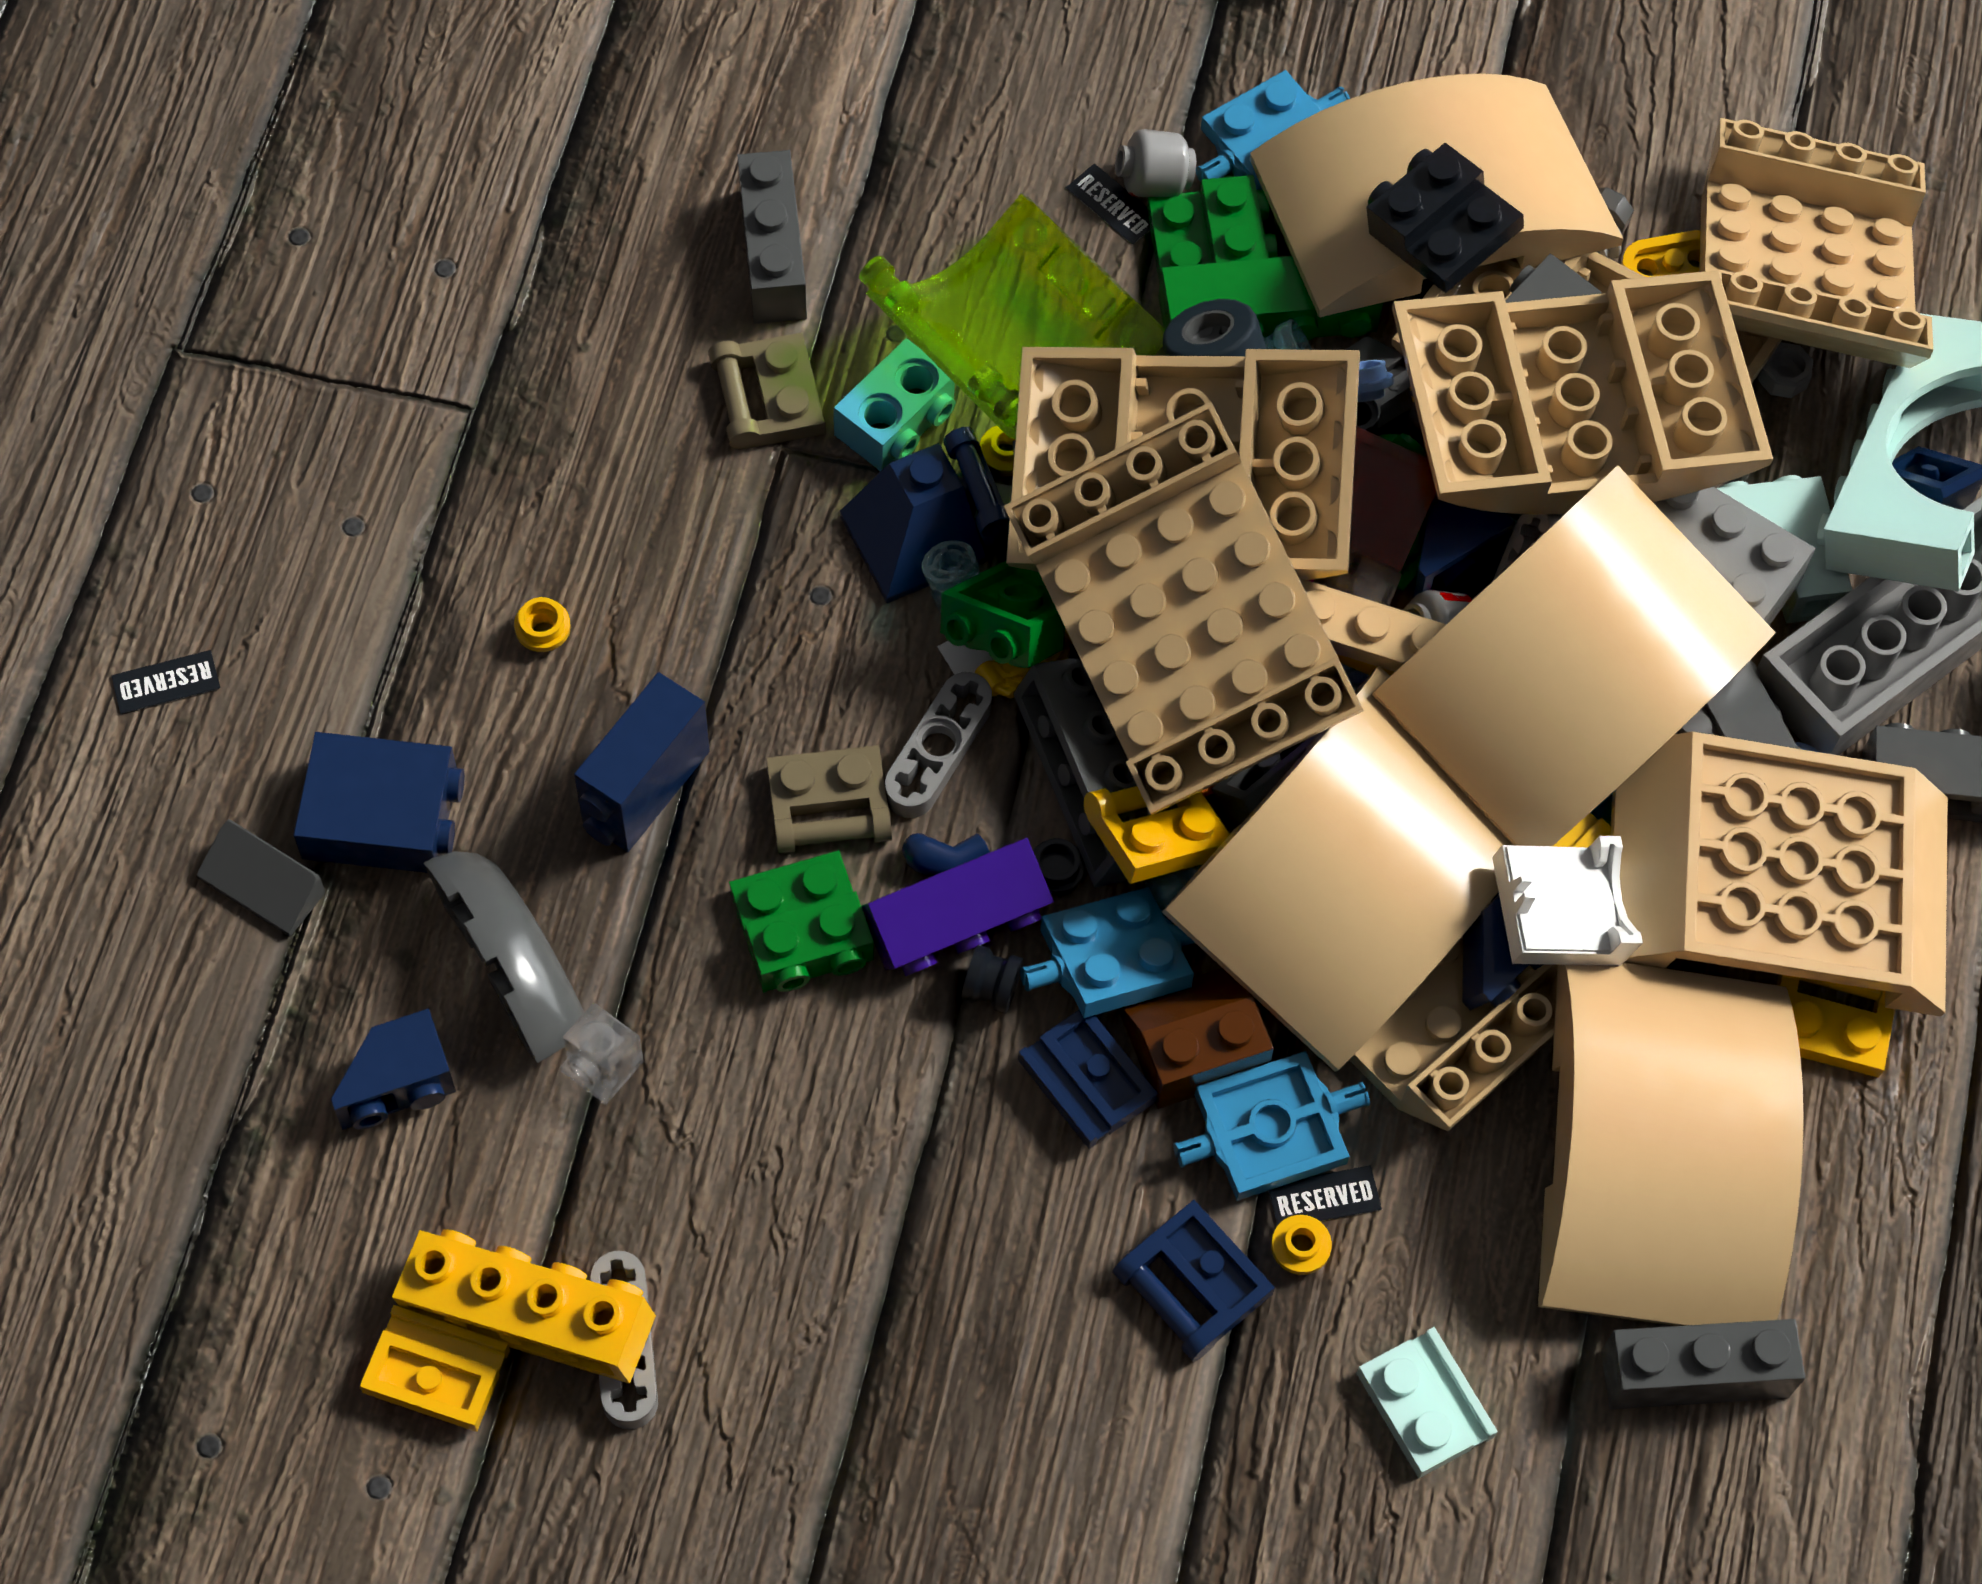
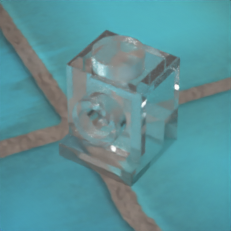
[1323,556,1402,606]
[560,1002,644,1105]

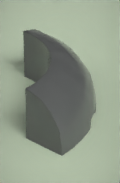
[424,851,586,1063]

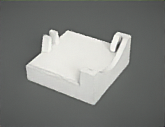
[1492,836,1643,966]

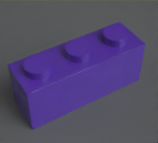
[861,838,1054,976]

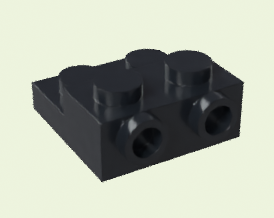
[1366,142,1524,293]

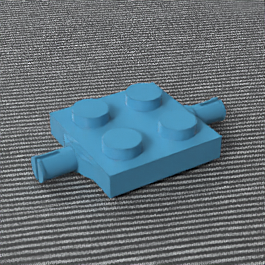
[1196,70,1350,190]
[1020,887,1195,1018]
[1173,1051,1370,1201]

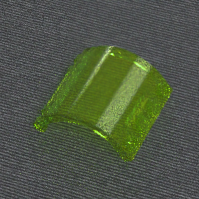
[859,194,1165,440]

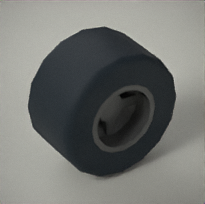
[1162,299,1267,357]

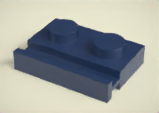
[1018,1009,1158,1149]

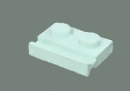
[1356,1327,1498,1478]

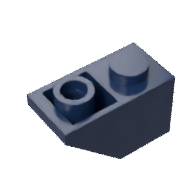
[1462,891,1544,1011]
[331,1008,456,1130]

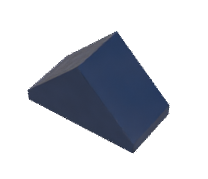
[1892,446,1982,510]

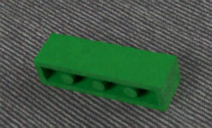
[1158,256,1384,342]

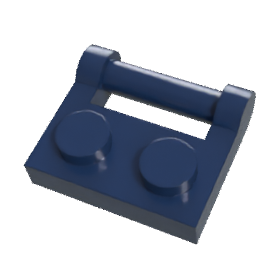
[943,427,1010,562]
[1112,1200,1275,1362]

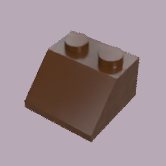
[1118,968,1274,1109]

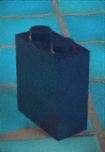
[574,672,710,852]
[294,732,465,873]

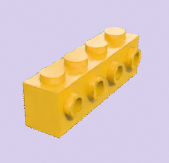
[392,1229,656,1384]

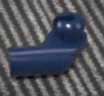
[902,833,990,877]

